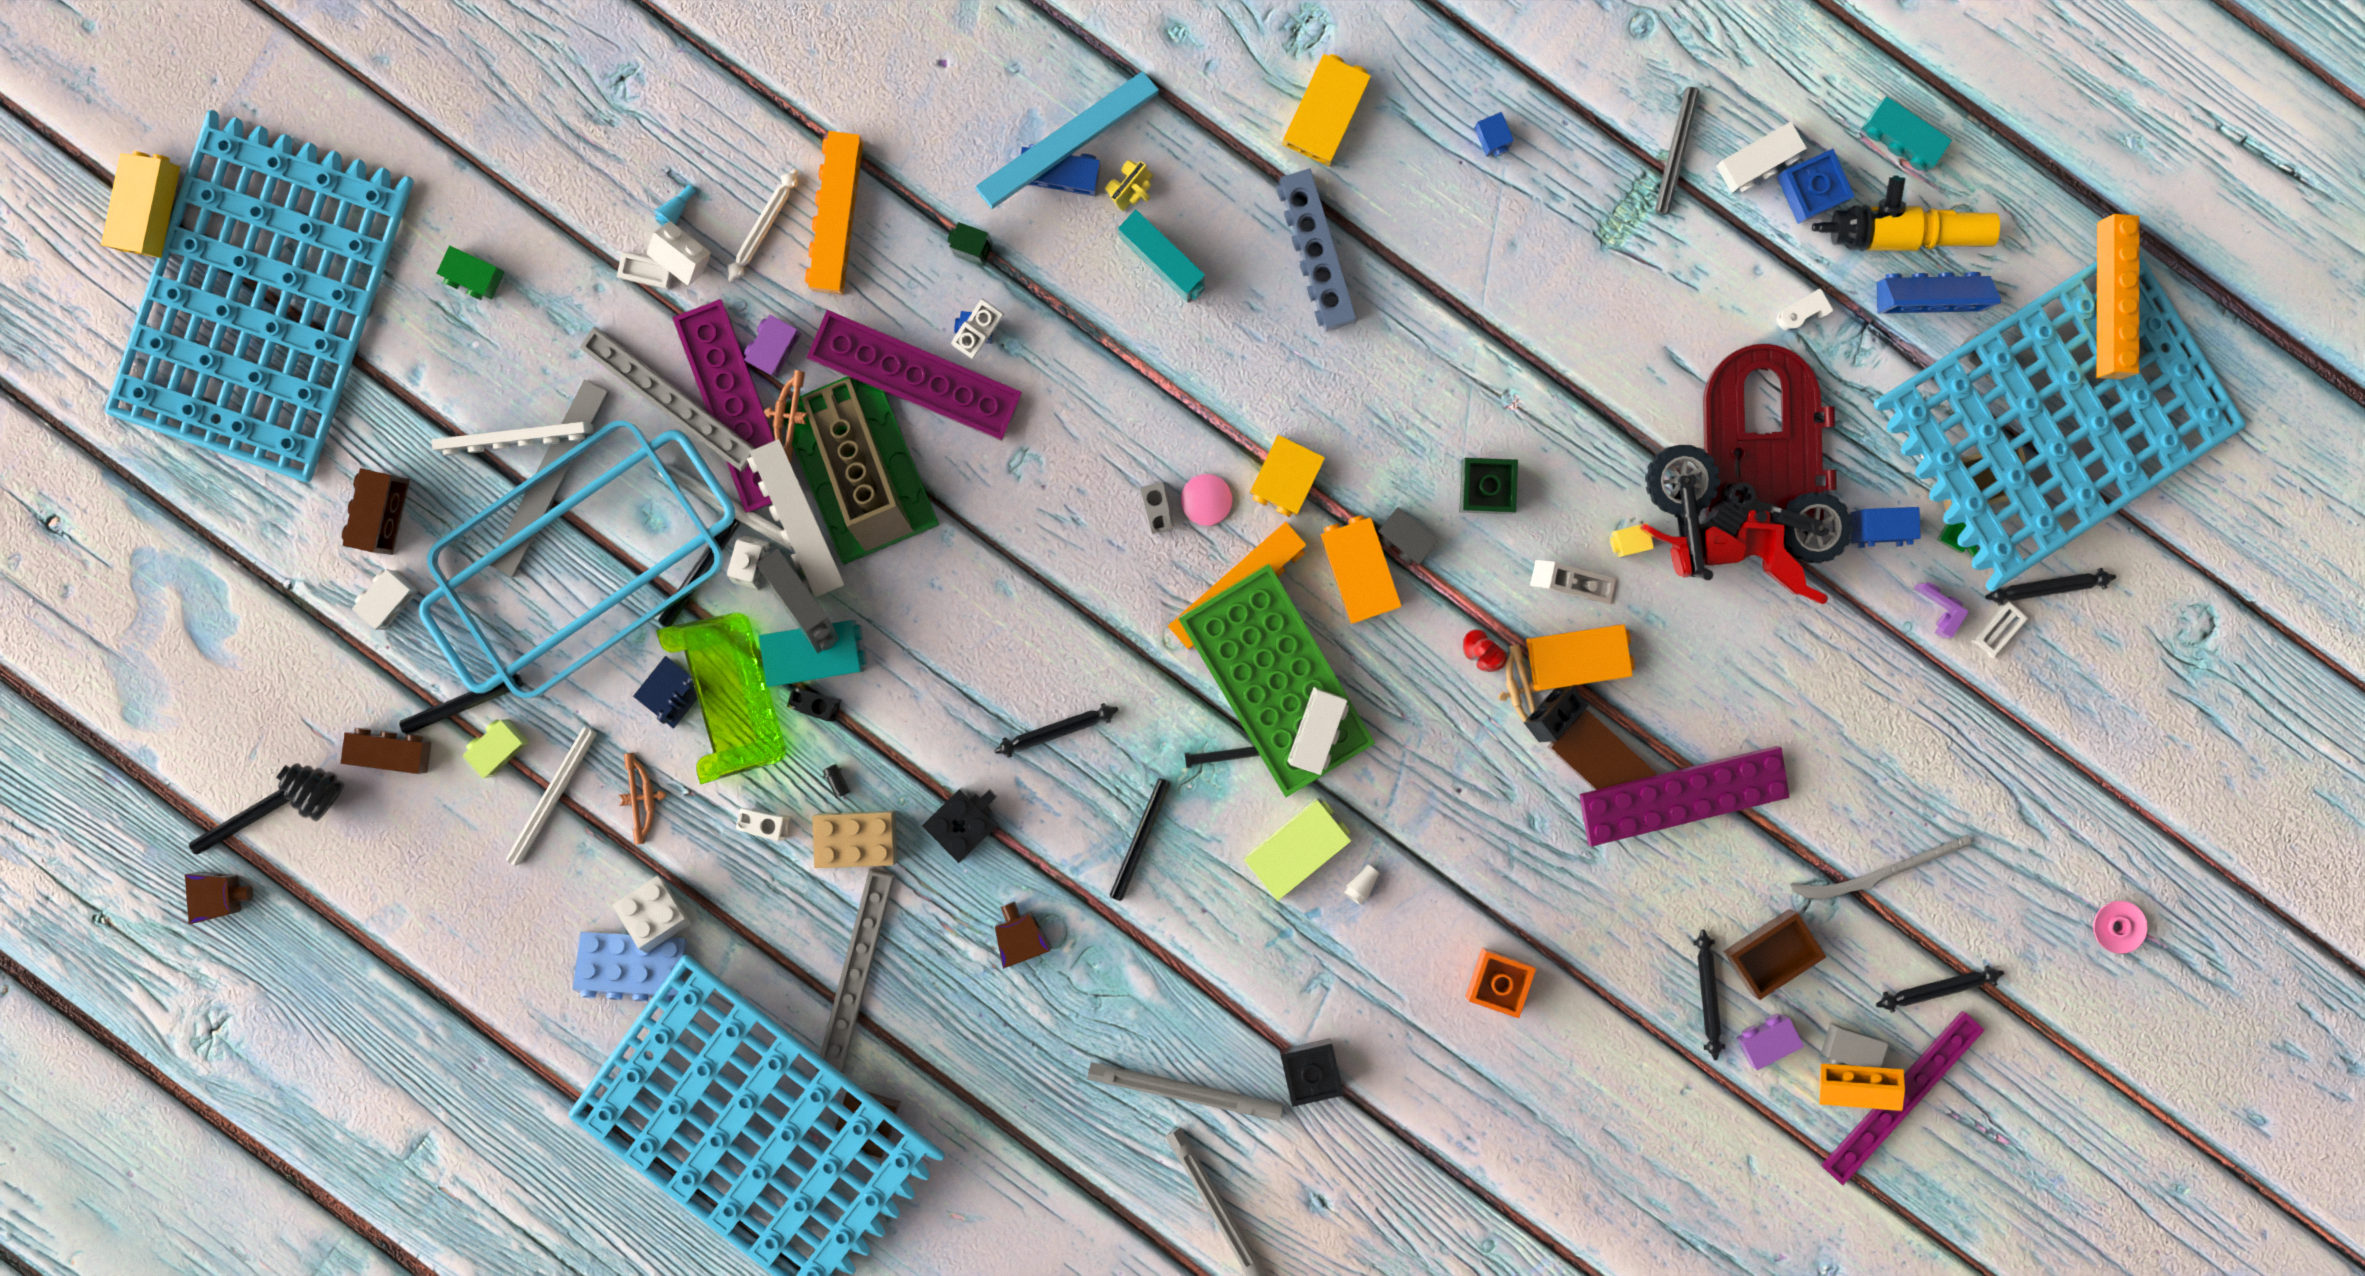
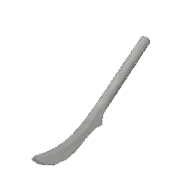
[1790,835,1972,899]

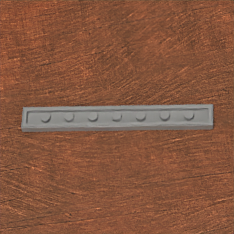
[579,327,756,472]
[490,379,610,577]
[815,868,895,1074]

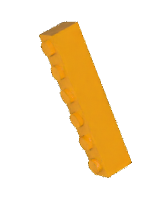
[805,131,864,295]
[2097,214,2139,380]
[1168,521,1306,650]

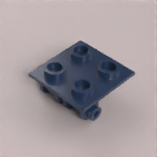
[633,656,706,729]

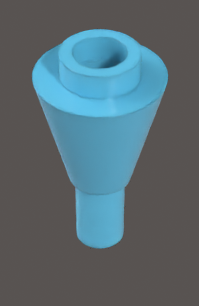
[654,185,696,226]

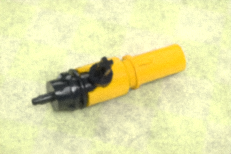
[1812,175,2000,251]

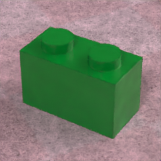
[436,245,505,300]

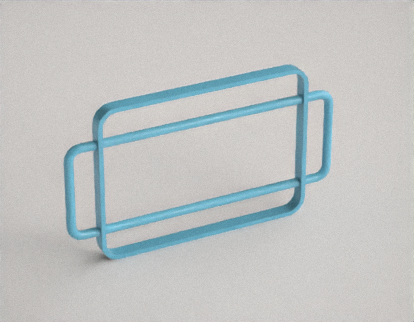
[419,421,735,698]

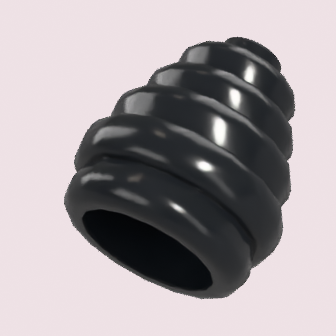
[276,763,344,822]

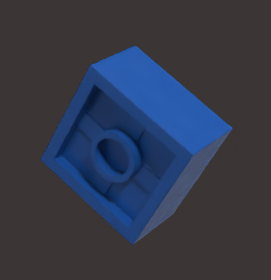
[1777,149,1855,224]
[1850,507,1921,548]

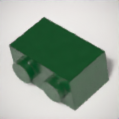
[947,222,993,267]

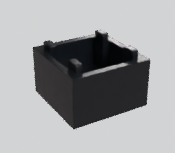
[1279,1038,1344,1107]

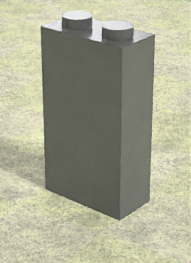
[756,549,839,654]

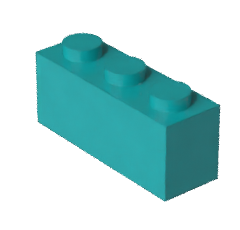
[1861,96,1952,172]

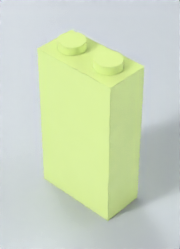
[1244,799,1351,901]

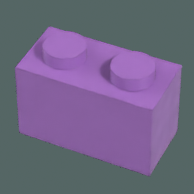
[744,314,802,379]
[1736,1014,1804,1070]

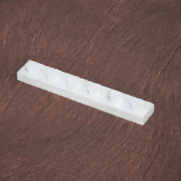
[431,422,594,456]

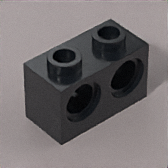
[1524,686,1589,742]

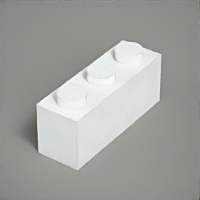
[1716,121,1807,193]
[1287,687,1349,775]

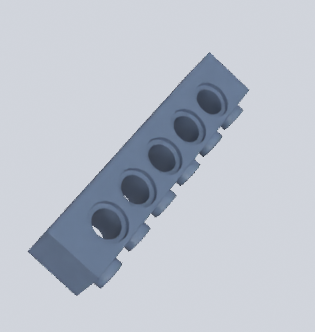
[1276,168,1356,332]

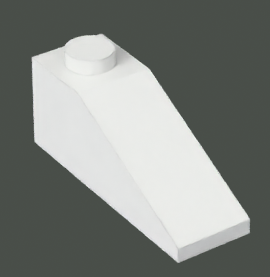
[1530,560,1616,604]

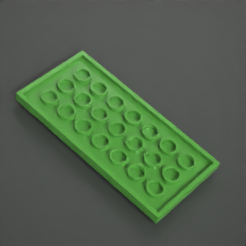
[1178,563,1375,797]

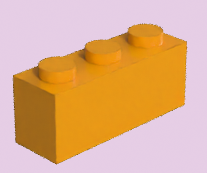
[1819,1063,1905,1111]

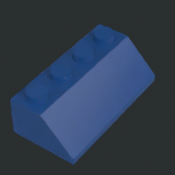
[1877,272,2001,314]

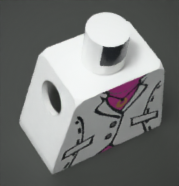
[727,536,772,590]

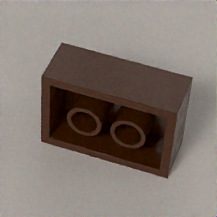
[342,468,410,555]

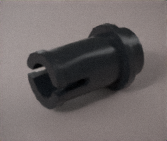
[822,764,851,799]

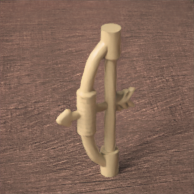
[1498,644,1542,722]

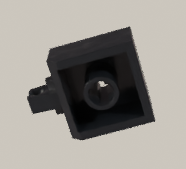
[922,788,998,863]

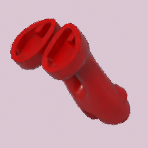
[1463,629,1507,672]

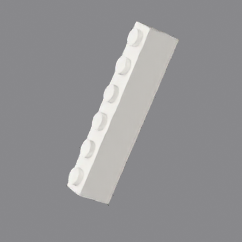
[747,439,844,598]

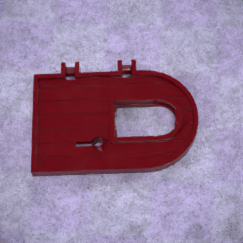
[1703,344,1837,520]

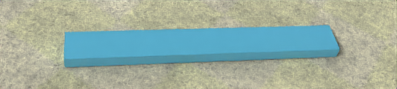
[976,71,1159,209]

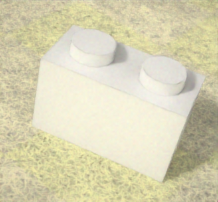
[647,221,711,285]
[352,569,419,630]

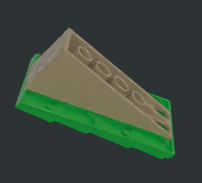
[784,376,940,565]

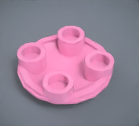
[1181,474,1232,526]

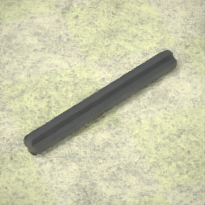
[1655,87,1700,215]

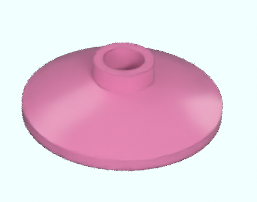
[2093,901,2147,954]

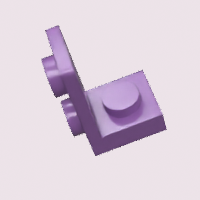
[1914,582,1969,638]

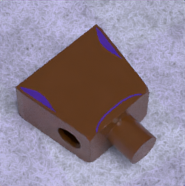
[185,872,253,924]
[995,901,1052,969]

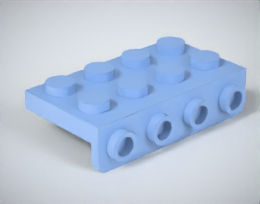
[573,932,687,1002]

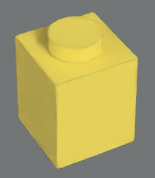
[1610,523,1654,557]

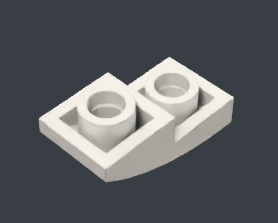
[950,299,1005,359]

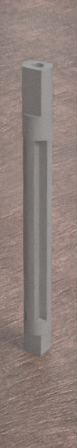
[1087,1062,1283,1121]
[1165,1127,1267,1276]

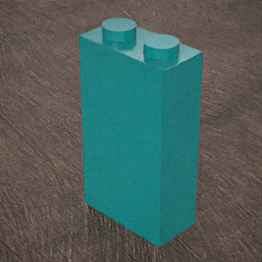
[1117,209,1205,302]
[758,620,867,687]

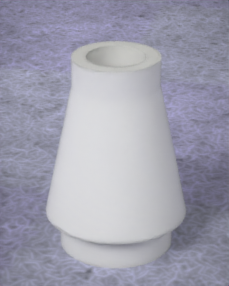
[1344,865,1380,905]

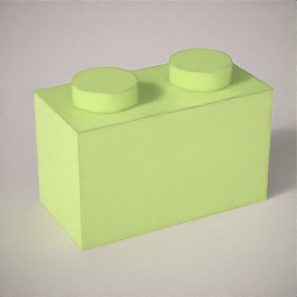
[462,719,529,779]

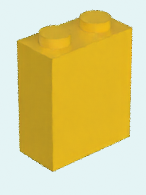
[1250,435,1325,518]

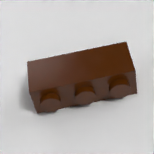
[340,727,431,774]

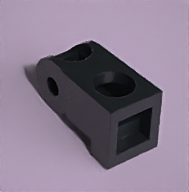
[786,687,842,722]

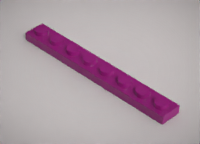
[1820,1011,1985,1185]

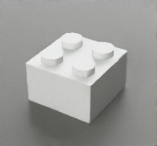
[612,875,691,953]

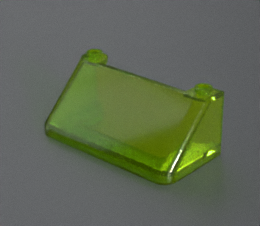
[656,612,786,785]

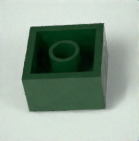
[1459,457,1518,514]

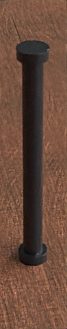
[1185,746,1260,768]

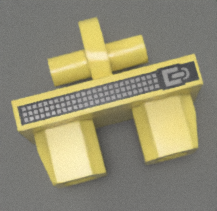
[1105,160,1153,212]

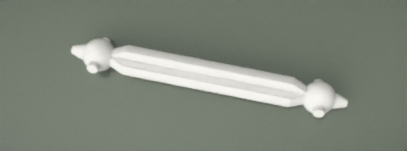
[727,169,798,282]

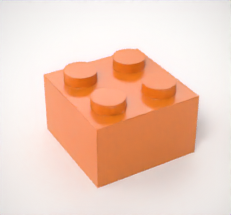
[1465,947,1536,1019]

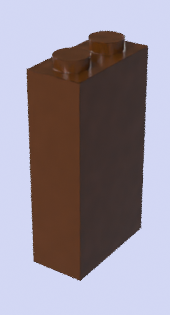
[1547,709,1657,790]

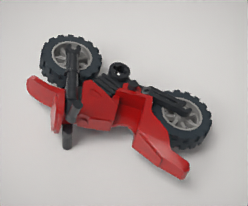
[1640,445,1853,604]

